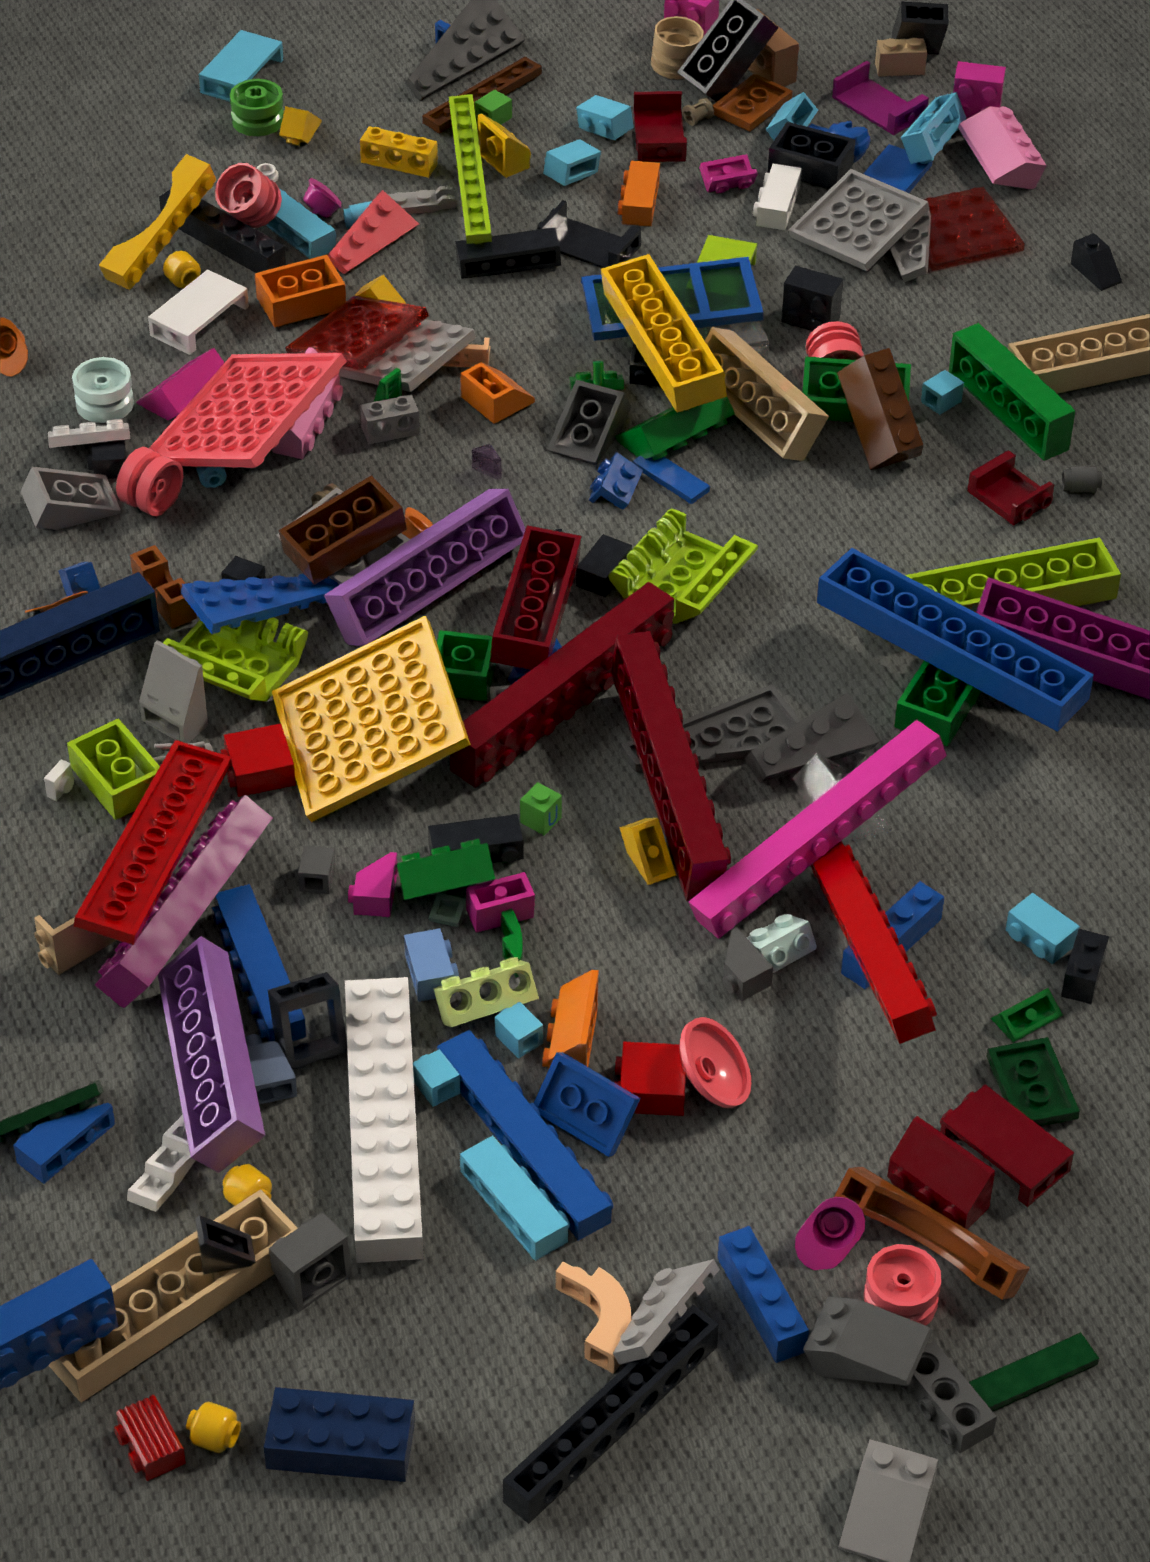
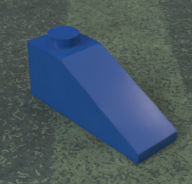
[14,1103,115,1184]

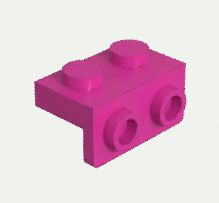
[699,154,758,193]

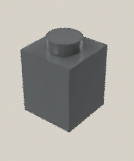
[298,845,336,894]

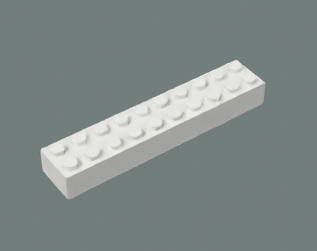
[345,977,423,1263]

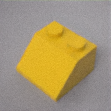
[478,113,531,178]

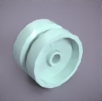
[72,357,134,423]

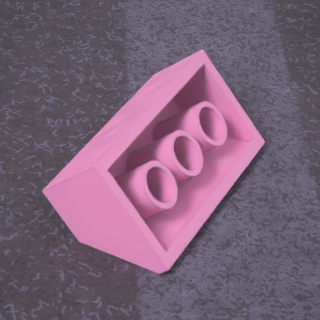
[958,106,1047,189]
[272,347,343,459]

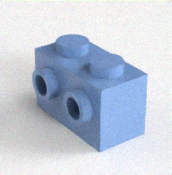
[404,928,459,1002]

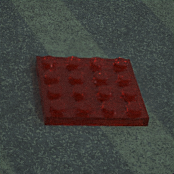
[923,187,1025,271]
[285,295,429,370]

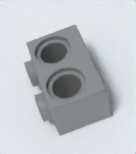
[360,395,420,445]

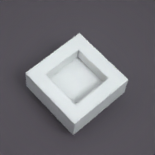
[44,759,74,801]

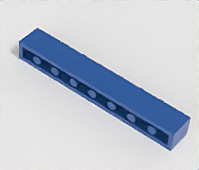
[437,1030,613,1241]

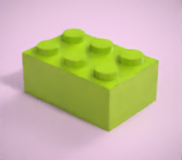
[67,718,160,820]

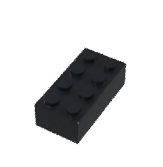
[678,0,779,102]

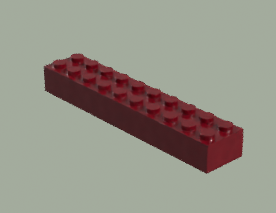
[450,582,674,788]
[611,631,731,901]

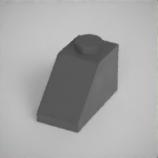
[722,927,773,1002]

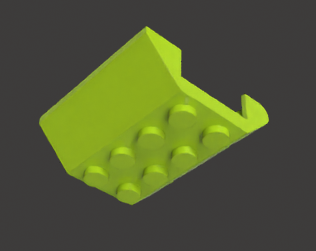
[609,509,758,624]
[163,617,308,702]

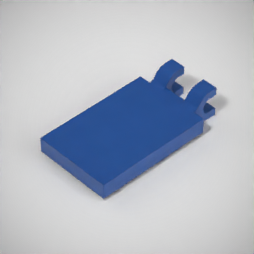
[863,144,933,193]

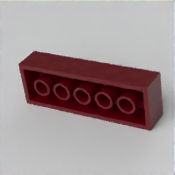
[490,525,582,670]

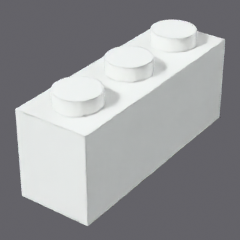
[753,163,802,230]

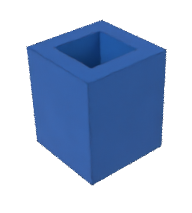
[58,562,100,597]

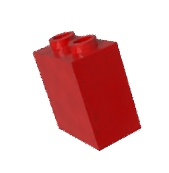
[220,723,296,797]
[614,1041,686,1116]

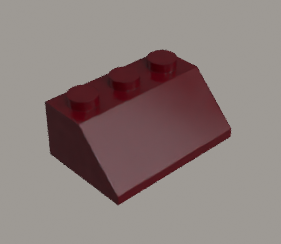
[887,1116,995,1229]

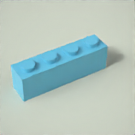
[266,189,336,259]
[460,1135,570,1261]

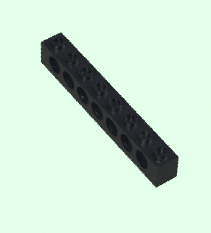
[503,1305,719,1524]

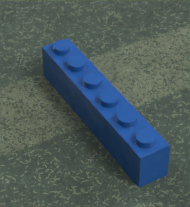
[211,884,307,1042]

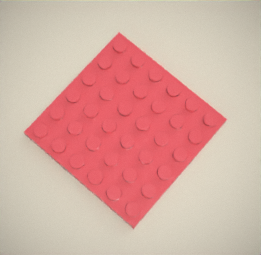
[149,353,347,468]

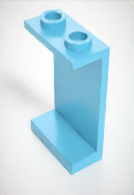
[199,30,283,101]

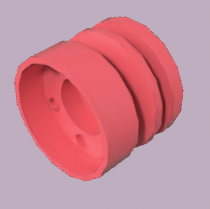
[215,163,282,228]
[806,321,864,360]

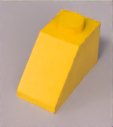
[279,106,322,146]
[619,818,676,885]

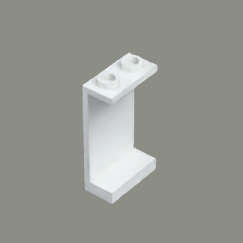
[148,269,249,355]

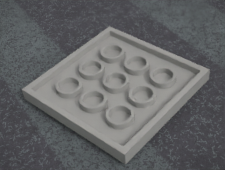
[788,169,929,271]
[339,313,476,392]

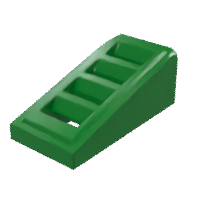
[374,368,402,401]

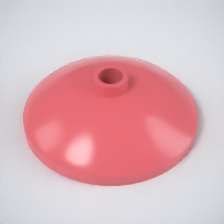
[680,1017,751,1108]

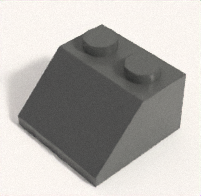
[269,1212,352,1313]

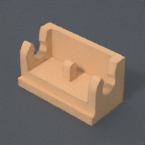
[443,337,490,367]

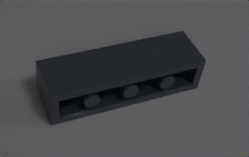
[455,227,561,279]

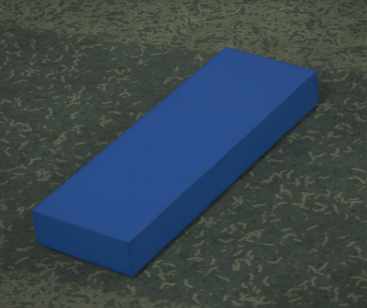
[632,455,710,504]

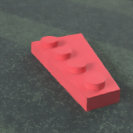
[328,190,419,274]

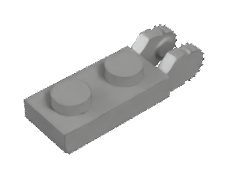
[388,186,458,214]

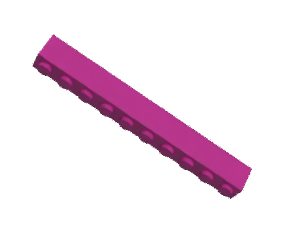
[689,720,947,939]

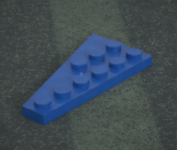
[181,574,339,634]

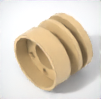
[651,16,704,80]

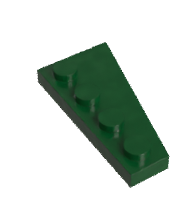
[0,1080,104,1142]

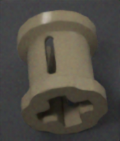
[682,98,714,126]

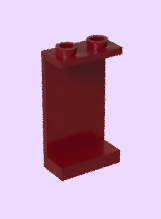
[633,91,687,162]
[940,1084,1074,1207]

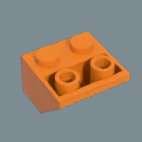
[461,362,535,424]

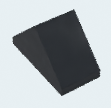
[195,1215,256,1275]

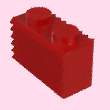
[114,1395,186,1481]

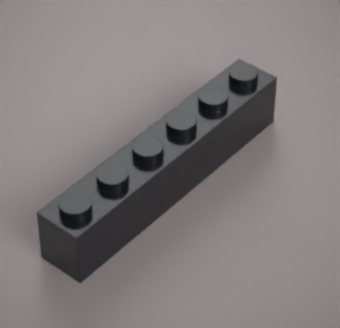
[159,189,286,273]

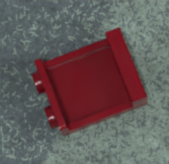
[967,450,1054,525]

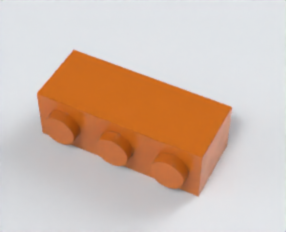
[618,161,660,227]

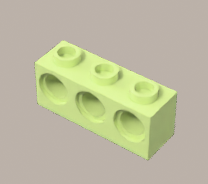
[433,957,539,1027]

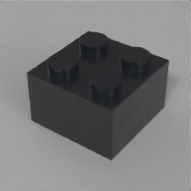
[781,265,843,331]

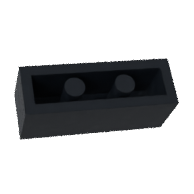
[428,814,524,863]

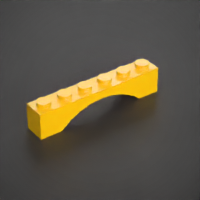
[99,154,216,290]

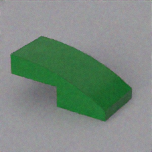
[501,908,523,978]

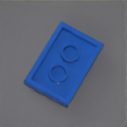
[534,1052,641,1157]

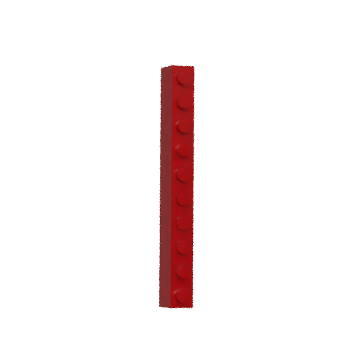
[810,841,937,1044]

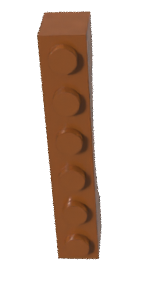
[834,1167,1030,1300]

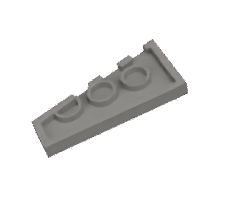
[613,1259,720,1364]

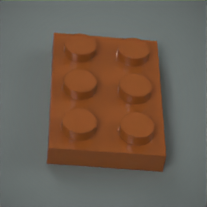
[712,73,793,132]

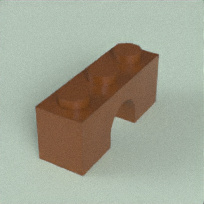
[130,545,197,629]

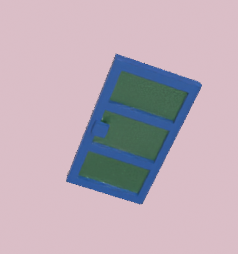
[581,257,763,341]

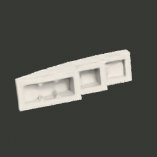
[127,1115,195,1212]

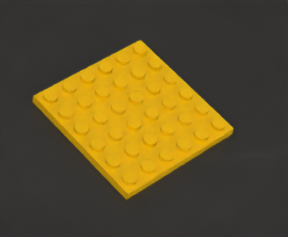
[271,616,470,822]

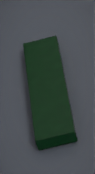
[969,1332,1099,1412]

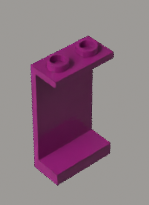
[832,61,929,135]

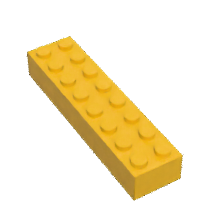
[601,254,727,413]

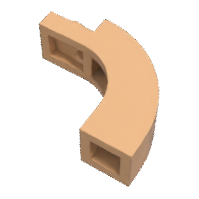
[556,1262,631,1374]

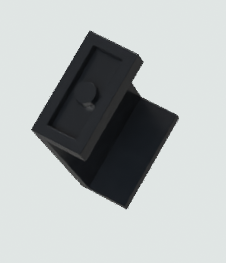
[536,200,641,268]

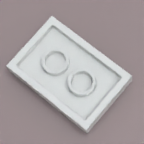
[48,419,130,448]

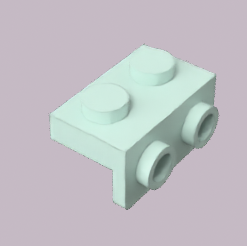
[746,914,817,973]

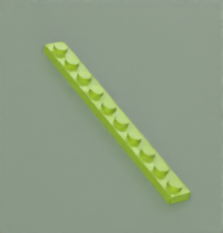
[449,94,492,244]

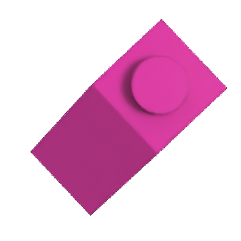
[348,852,398,917]

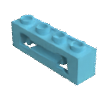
[901,92,966,164]

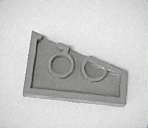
[890,210,931,283]

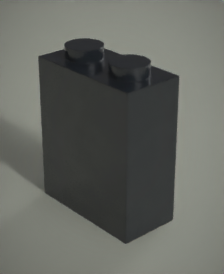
[892,1,949,55]

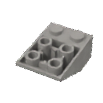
[139,640,208,743]

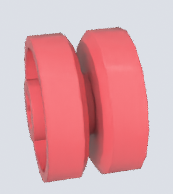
[116,447,184,517]
[864,1244,941,1325]

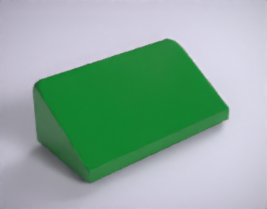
[991,988,1063,1042]

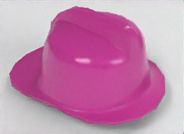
[303,178,342,218]
[795,1197,866,1270]

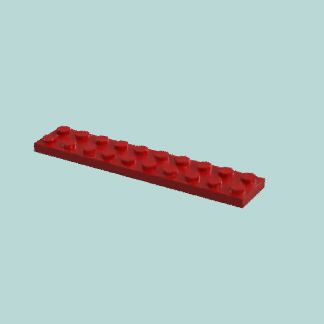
[73,740,232,945]

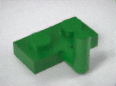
[569,361,624,391]

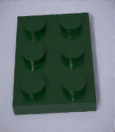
[986,1037,1080,1126]

